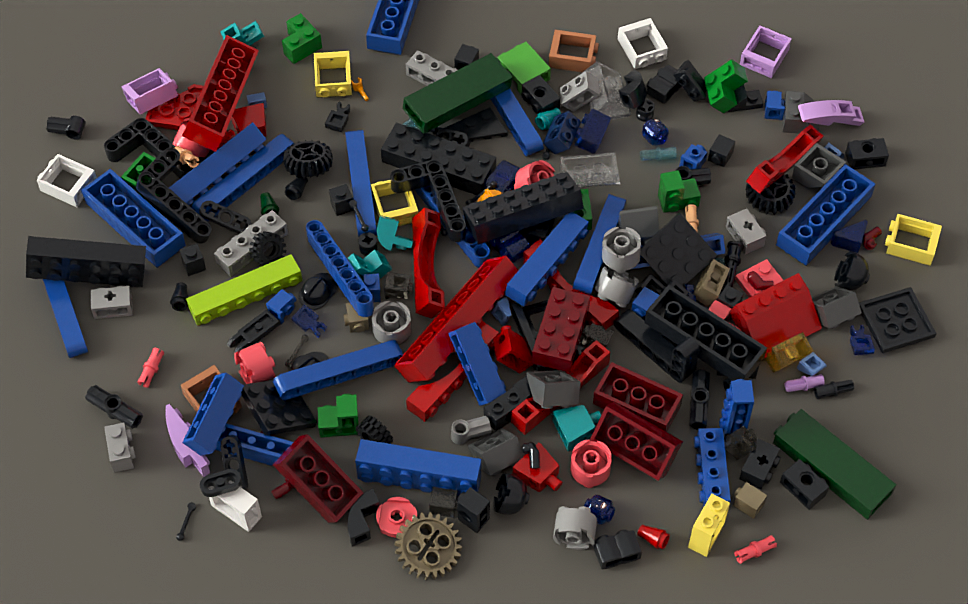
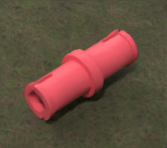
[137,348,165,388]
[734,535,777,564]

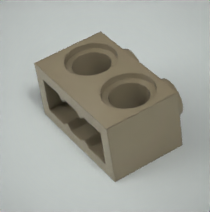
[692,259,730,307]

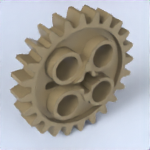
[394,512,462,580]

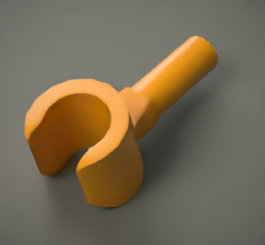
[351,77,369,101]

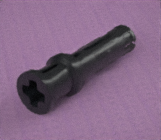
[720,241,744,294]

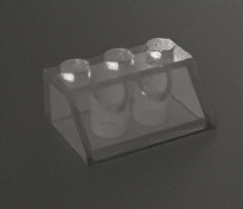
[582,61,631,120]
[559,152,620,188]

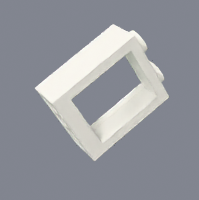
[618,18,668,69]
[37,154,97,207]
[208,480,262,532]

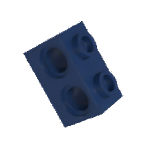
[543,111,581,154]

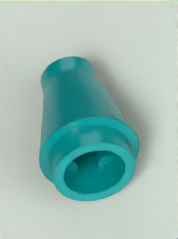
[535,108,561,130]

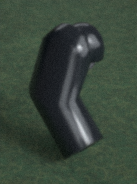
[522,442,540,469]

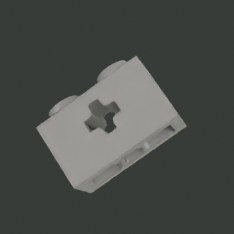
[726,208,767,255]
[91,286,133,319]

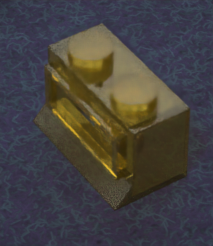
[765,332,814,373]

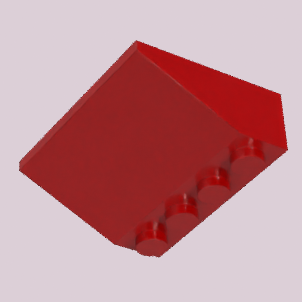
[729,273,822,359]

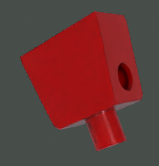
[231,103,267,137]
[493,325,533,374]
[512,442,563,492]

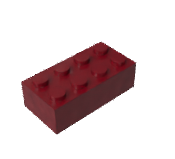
[532,287,590,373]
[593,362,683,432]
[590,402,683,481]
[273,434,364,523]

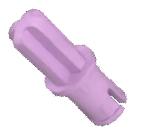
[784,374,825,392]

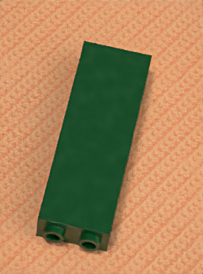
[402,53,513,134]
[773,409,897,520]

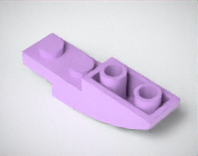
[798,100,864,126]
[166,404,210,477]

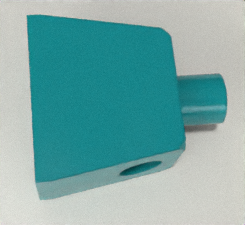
[552,405,601,452]

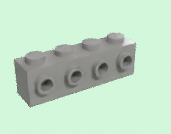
[406,50,457,86]
[214,210,288,277]

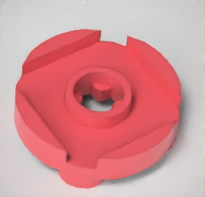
[376,497,417,538]

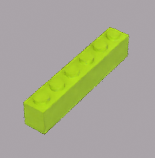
[186,254,302,326]

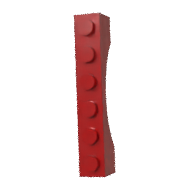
[746,124,824,194]
[412,207,445,319]
[523,239,619,334]
[406,321,499,422]
[511,340,610,435]

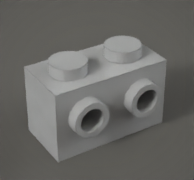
[560,71,600,112]
[104,422,136,473]

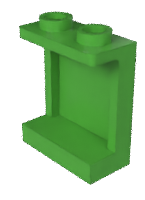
[497,42,551,94]

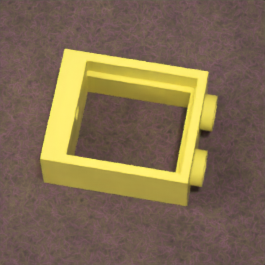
[314,51,352,97]
[371,180,418,226]
[885,214,942,266]
[688,493,730,557]

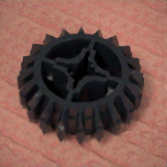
[283,140,333,179]
[745,174,796,215]

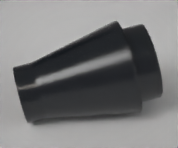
[285,176,308,200]
[170,282,188,311]

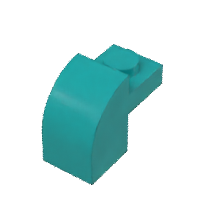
[220,21,265,47]
[377,215,413,251]
[348,250,392,282]

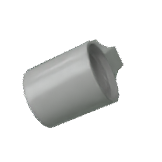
[451,416,491,445]

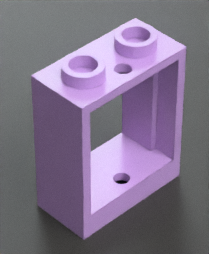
[740,26,791,78]
[121,68,178,115]

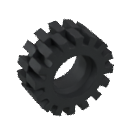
[249,231,287,266]
[356,415,393,444]

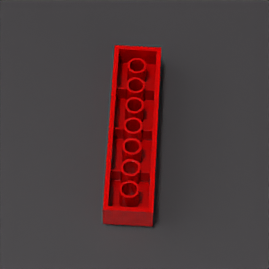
[182,35,259,152]
[394,256,519,382]

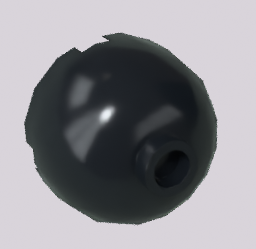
[834,251,870,290]
[493,473,530,515]

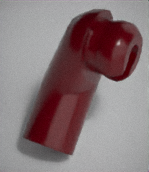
[863,227,882,250]
[747,271,774,290]
[272,479,294,499]

